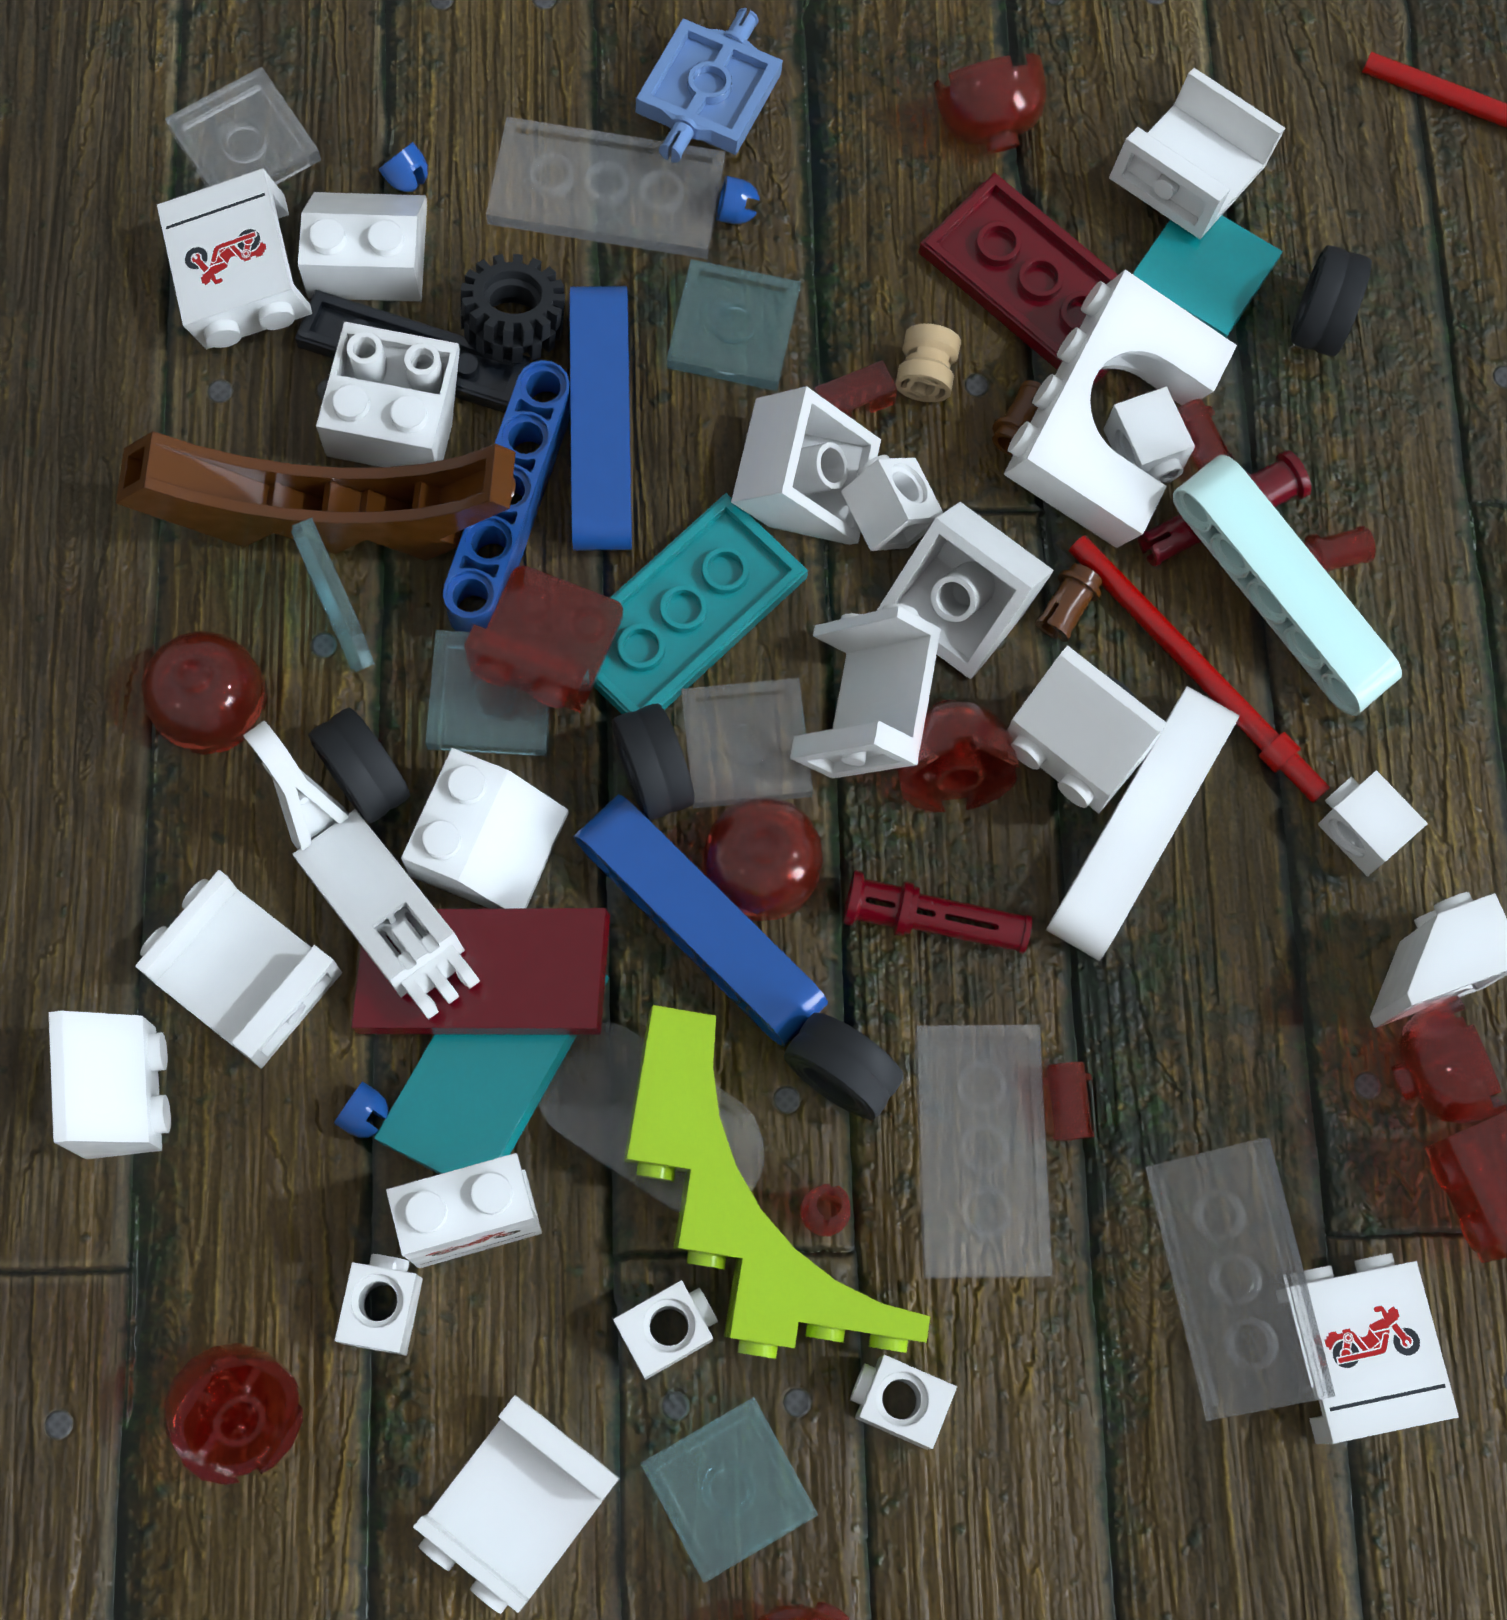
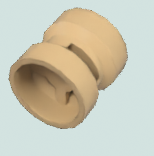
[895,324,961,402]

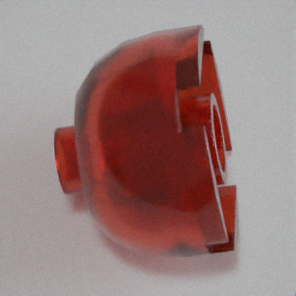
[933,53,1047,154]
[141,630,268,755]
[897,700,1019,812]
[703,796,824,921]
[1391,995,1507,1124]
[164,1342,303,1485]

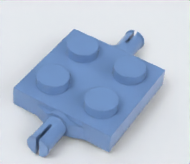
[635,8,783,163]

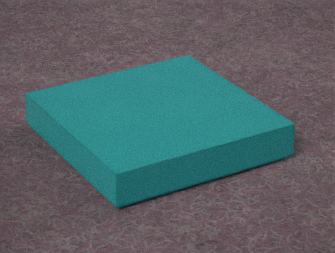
[1133,216,1283,338]

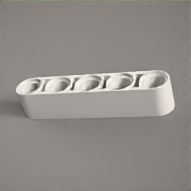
[1046,686,1239,961]

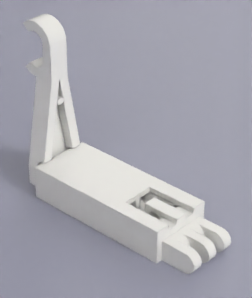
[243,721,480,1020]

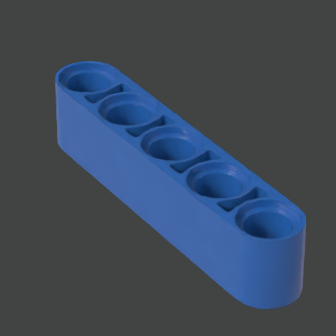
[570,286,632,551]
[443,360,571,639]
[573,794,828,1047]

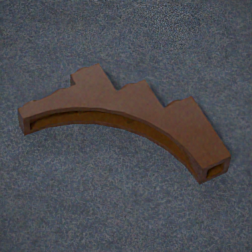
[116,431,516,561]

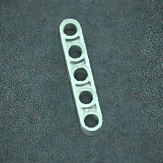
[1173,455,1402,716]

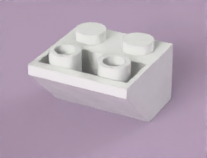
[316,322,460,467]

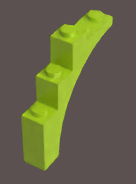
[624,1005,930,1359]

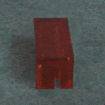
[815,360,897,418]

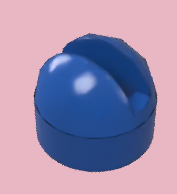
[378,142,428,192]
[717,176,760,224]
[333,1081,389,1138]

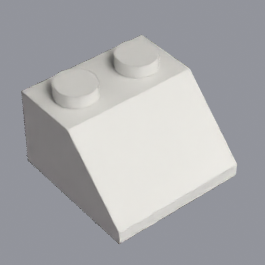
[298,192,427,302]
[731,386,881,545]
[877,502,1054,679]
[1004,645,1168,813]
[401,748,569,909]
[1370,892,1507,1028]
[49,1011,171,1159]

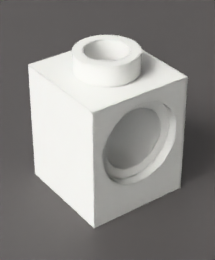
[1104,386,1195,484]
[841,455,943,551]
[1318,770,1428,877]
[335,1254,423,1356]
[613,1280,718,1380]
[850,1355,957,1450]

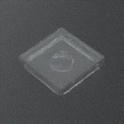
[165,67,321,187]
[681,678,813,809]

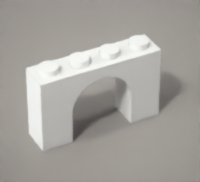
[1004,269,1237,548]

